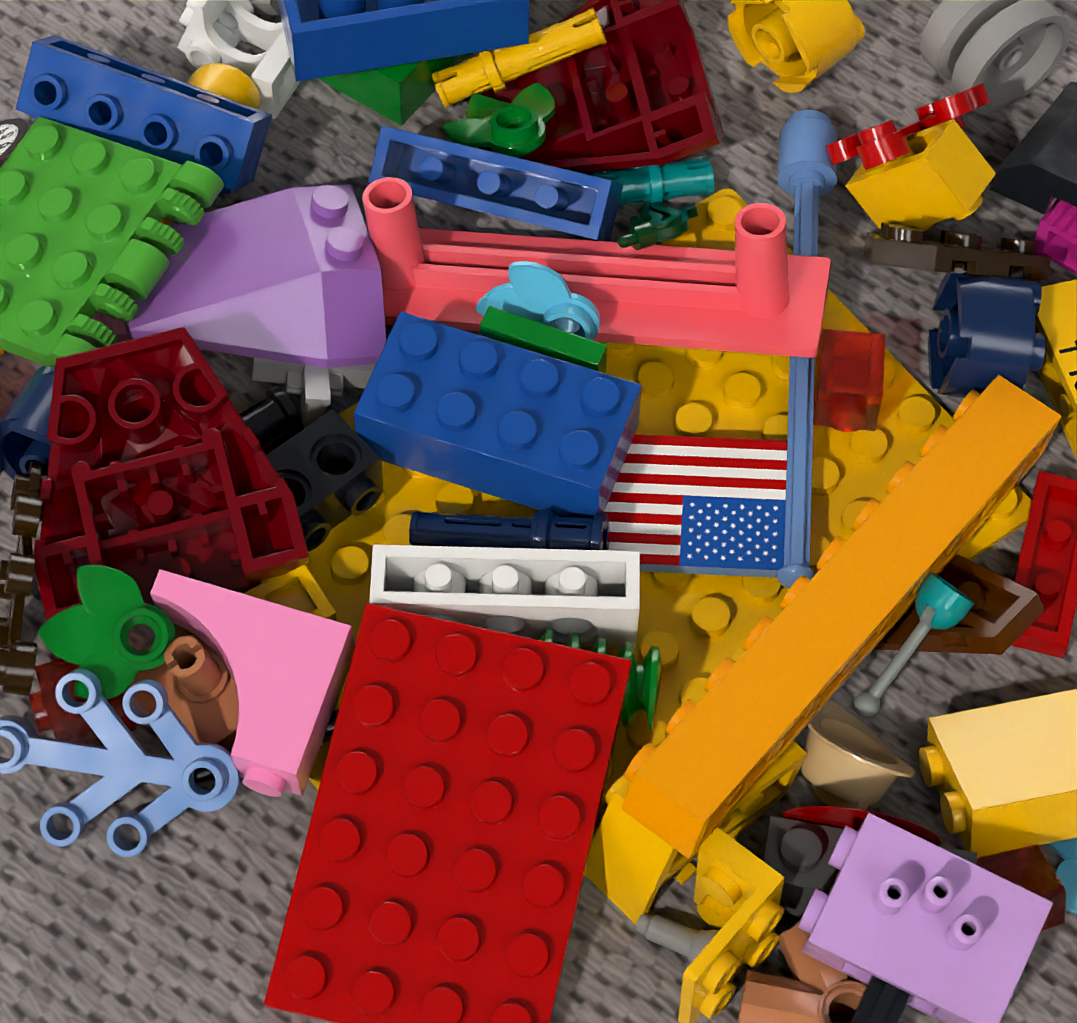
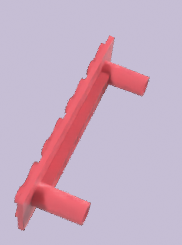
[363,177,831,358]

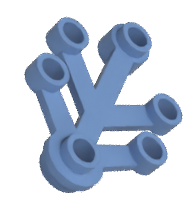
[0,669,241,857]

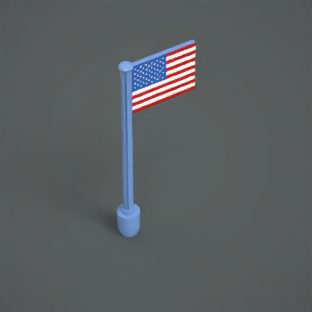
[604,110,838,589]

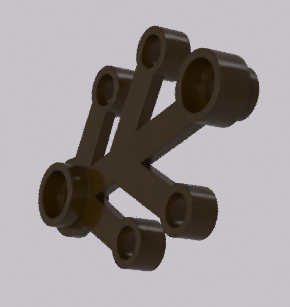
[0,461,48,696]

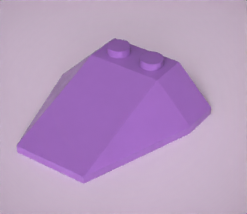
[124,184,386,368]

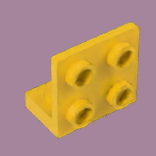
[678,827,785,1023]

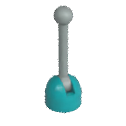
[854,572,975,718]

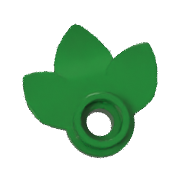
[443,83,555,158]
[38,565,175,700]

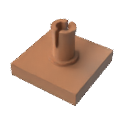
[130,625,239,749]

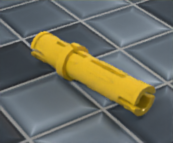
[432,8,607,108]

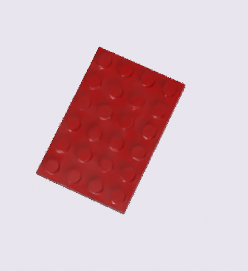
[263,603,632,1023]

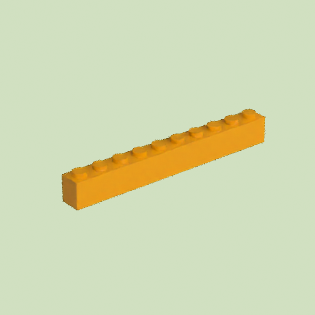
[622,375,1062,859]

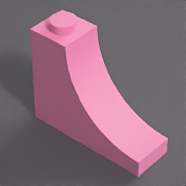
[150,569,355,797]

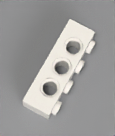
[369,545,640,648]

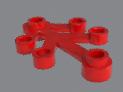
[825,83,991,170]

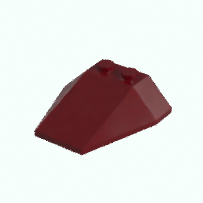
[467,0,724,173]

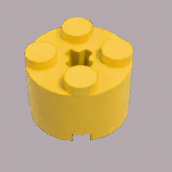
[727,0,865,93]

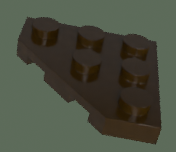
[864,222,1051,281]

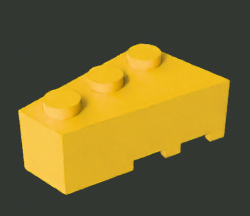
[585,740,808,925]

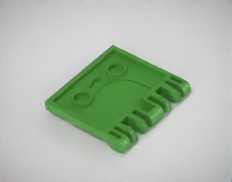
[0,116,224,368]

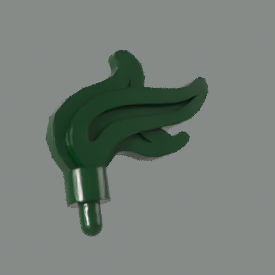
[618,202,698,250]

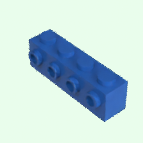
[15,35,272,194]

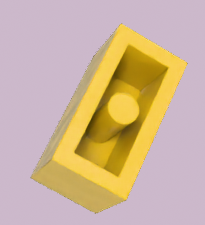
[845,119,996,231]

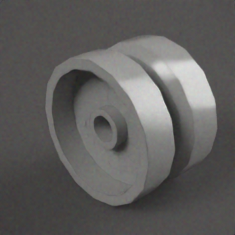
[919,0,1071,115]

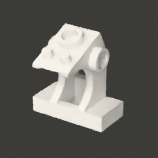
[177,0,301,119]

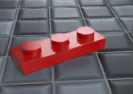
[1011,471,1077,659]

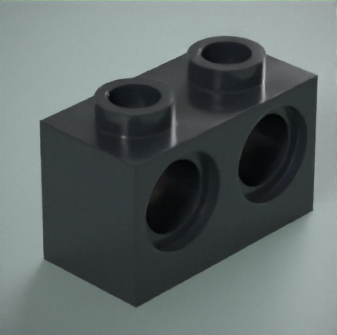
[266,409,384,552]

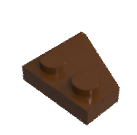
[874,554,1045,655]

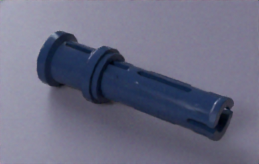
[409,509,610,550]

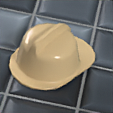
[801,699,915,811]

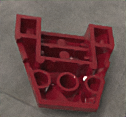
[33,327,310,621]

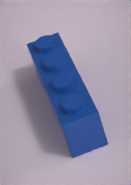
[368,125,623,242]

